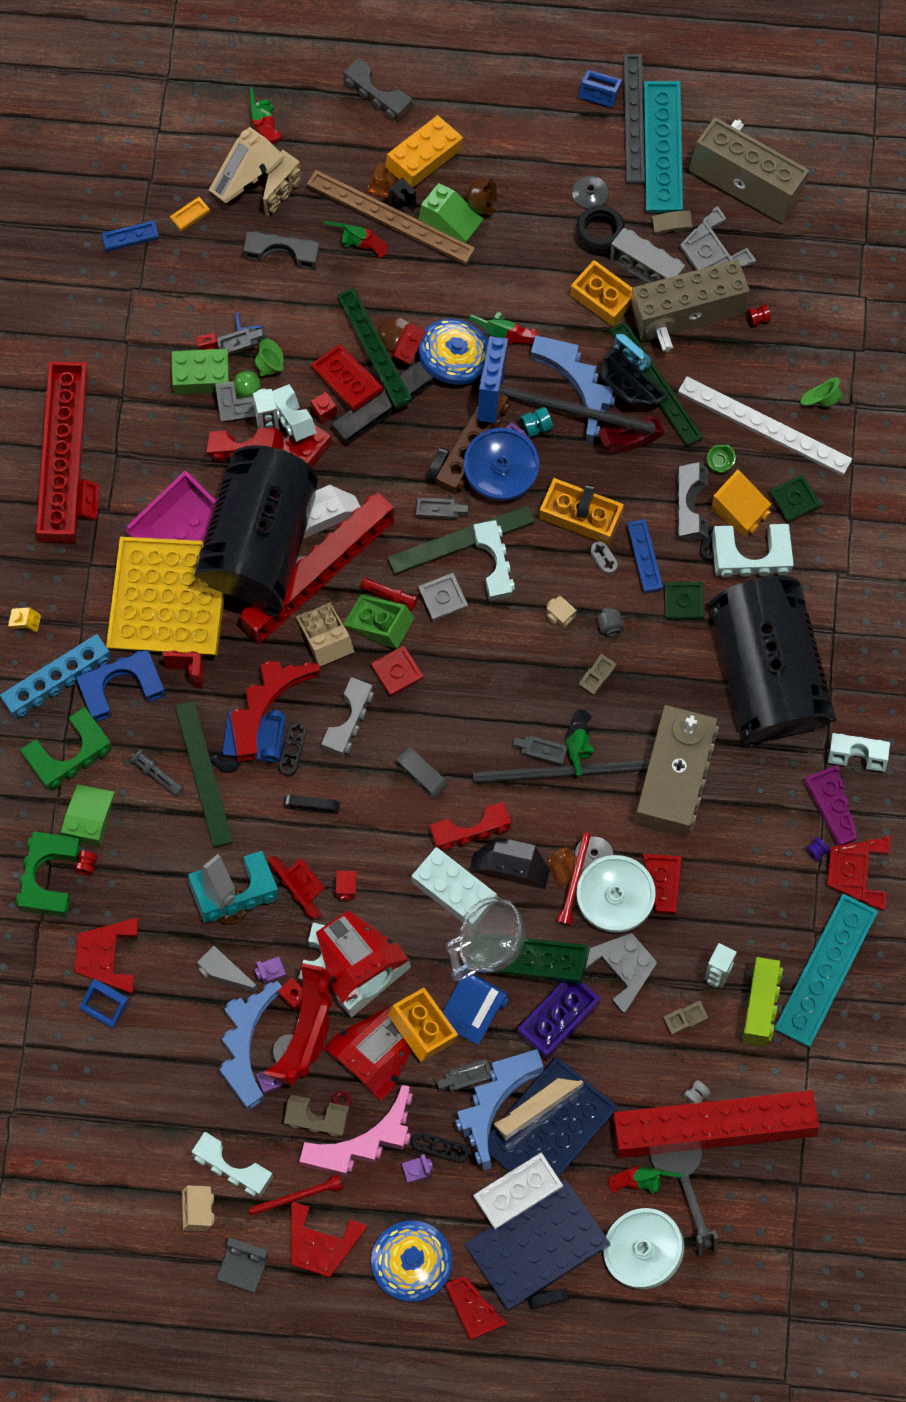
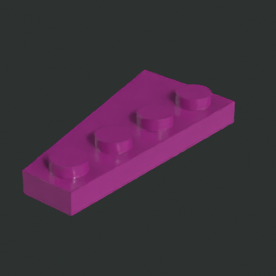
[803,764,857,846]

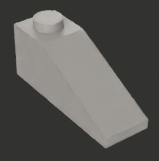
[203,854,235,909]
[197,946,257,993]

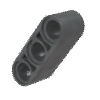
[395,747,448,799]

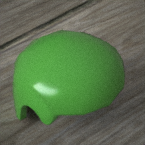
[233,371,261,399]
[706,445,736,473]

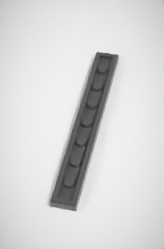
[624,54,645,185]

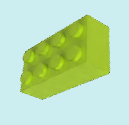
[742,957,783,1047]

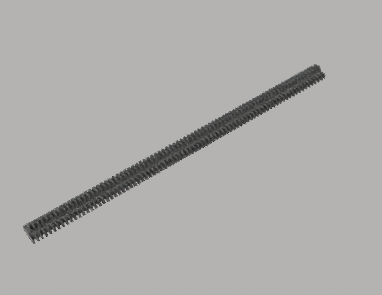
[477,380,656,434]
[473,759,650,784]

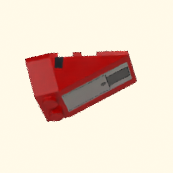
[316,910,409,1004]
[323,1005,412,1102]

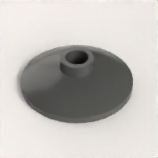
[572,176,609,209]

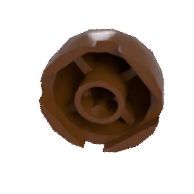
[465,178,497,215]

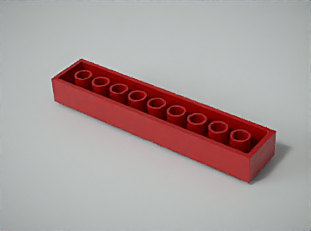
[36,362,89,543]
[240,492,395,645]
[614,1090,819,1159]

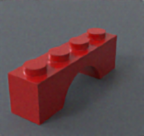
[206,427,284,461]
[430,802,511,852]

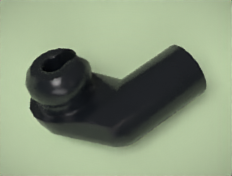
[211,755,241,773]

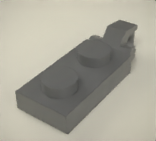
[217,327,268,355]
[416,497,469,519]
[513,736,568,766]
[437,1059,492,1092]

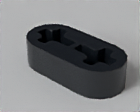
[427,447,450,482]
[576,484,596,519]
[701,526,714,562]
[529,1288,569,1309]

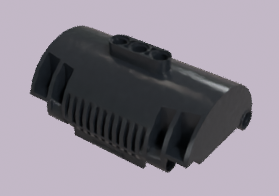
[193,445,319,616]
[709,576,837,748]

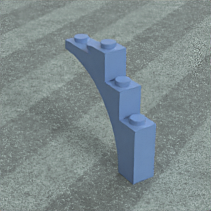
[531,336,616,443]
[220,981,282,1111]
[455,1049,544,1170]

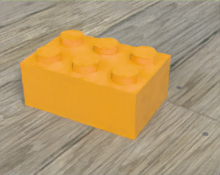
[570,260,632,327]
[387,988,458,1062]

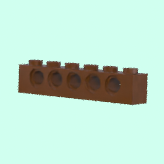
[436,393,510,495]

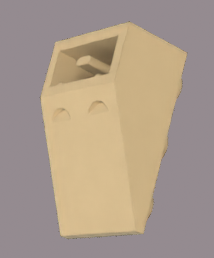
[263,150,302,217]
[296,602,354,666]

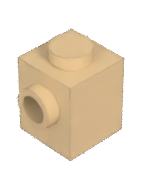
[546,596,576,629]

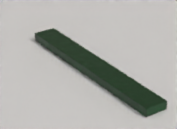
[337,288,413,409]
[609,321,703,448]
[388,505,535,575]
[175,701,233,848]

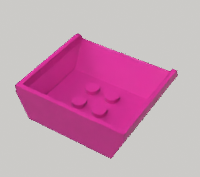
[126,470,216,541]

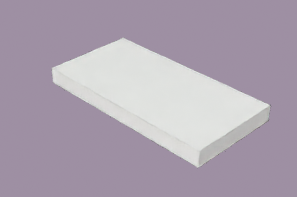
[473,1152,563,1230]

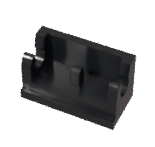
[389,178,416,213]

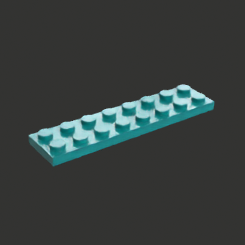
[644,81,683,213]
[774,894,878,1048]

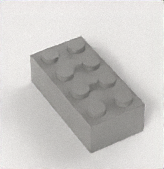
[610,228,685,284]

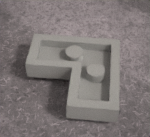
[215,381,256,421]

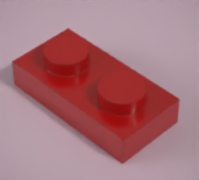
[77,479,99,521]

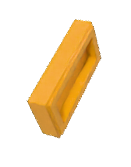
[170,197,210,232]

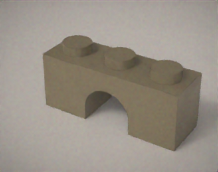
[284,1095,349,1136]

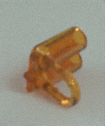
[368,163,398,198]
[548,847,583,887]

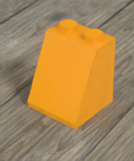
[711,469,771,537]

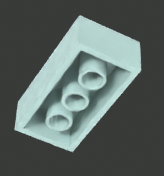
[411,847,497,930]

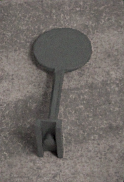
[650,1149,719,1257]

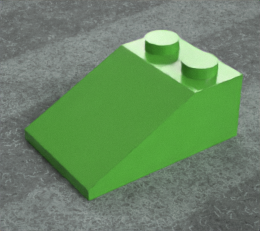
[418,183,484,243]
[343,594,415,649]
[61,784,115,847]

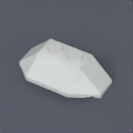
[303,485,361,539]

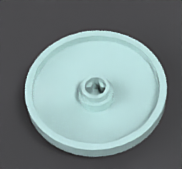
[577,855,655,933]
[604,1208,684,1289]

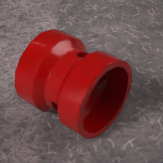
[747,304,771,327]
[74,850,98,876]

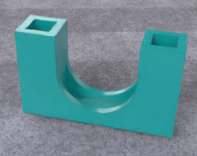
[188,851,278,922]

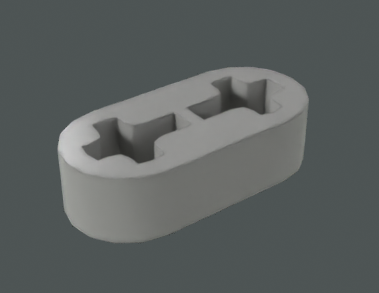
[591,541,618,576]

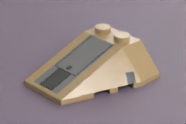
[209,127,285,203]

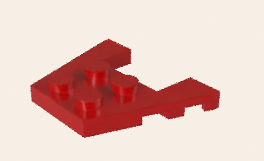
[827,836,891,911]
[75,918,139,994]
[291,1201,367,1278]

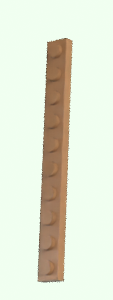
[307,170,475,265]

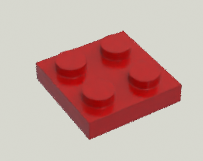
[371,646,423,697]

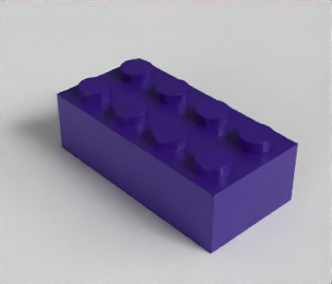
[517,982,601,1061]

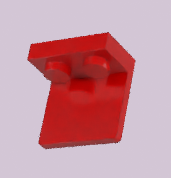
[163,650,204,689]

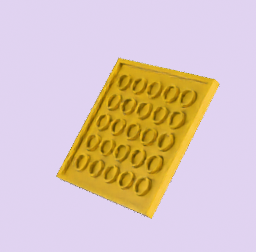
[106,537,225,656]

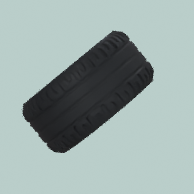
[576,205,625,255]

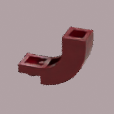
[598,416,665,453]

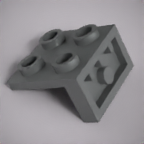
[217,1237,269,1293]

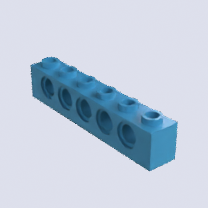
[0,634,111,719]

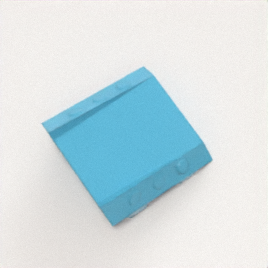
[614,334,651,371]

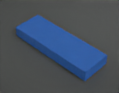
[102,220,159,252]

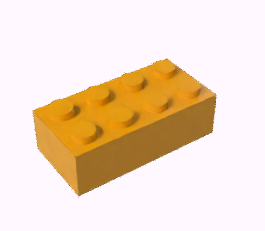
[385,115,463,188]
[539,478,624,545]

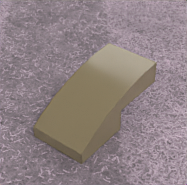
[652,211,693,235]
[579,653,617,695]
[664,1000,709,1035]

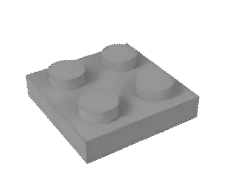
[418,573,468,621]

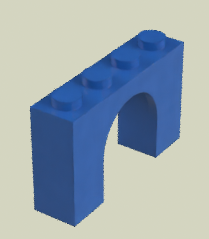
[477,336,508,423]
[76,650,166,723]

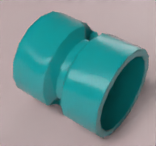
[520,407,553,438]

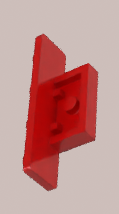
[268,856,326,919]

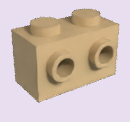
[182,1185,214,1231]

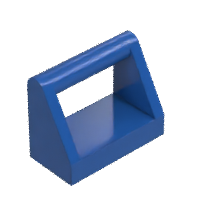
[578,70,623,107]
[79,979,130,1029]

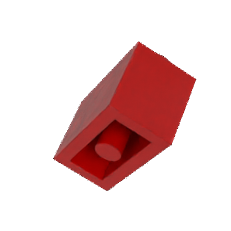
[390,323,426,367]

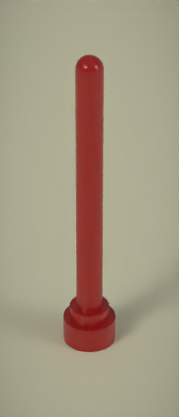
[557,832,591,925]
[249,1174,343,1215]

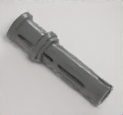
[131,749,184,797]

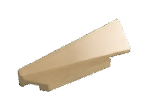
[494,1078,584,1140]

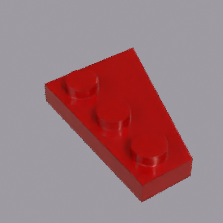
[643,854,682,914]
[445,1276,508,1341]

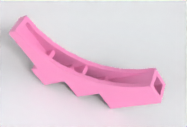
[299,1085,413,1177]

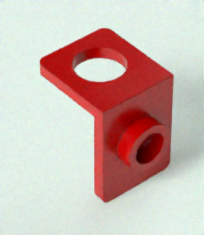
[197,333,219,350]

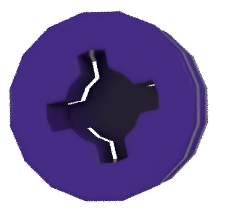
[805,837,830,862]

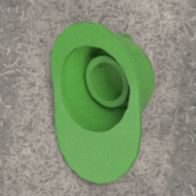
[255,339,283,376]
[801,377,844,407]

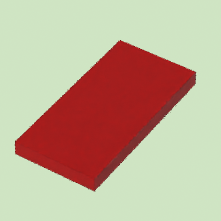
[310,344,384,411]

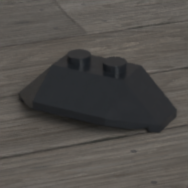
[603,348,668,406]
[470,837,550,889]

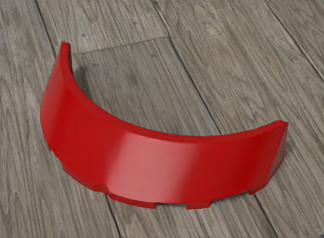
[264,963,332,1085]

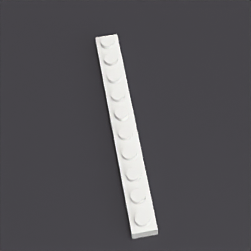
[678,377,852,476]

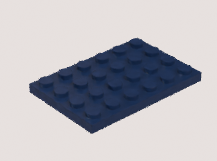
[488,1057,618,1178]
[465,1179,611,1311]

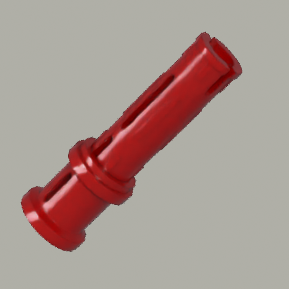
[361,577,418,612]

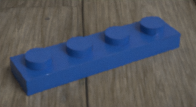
[627,519,663,594]

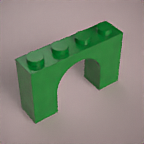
[20,707,112,791]
[16,831,81,918]

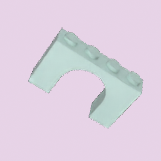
[711,524,794,577]

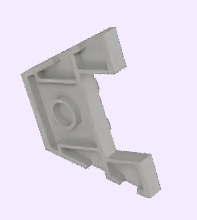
[680,206,756,270]
[585,933,657,1015]

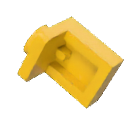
[8,607,41,632]

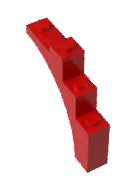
[230,661,320,762]

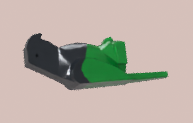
[565,709,594,777]

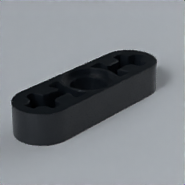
[279,722,306,777]
[283,795,340,814]
[412,1132,469,1163]

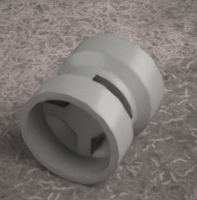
[683,1080,711,1104]

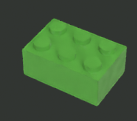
[172,349,230,395]

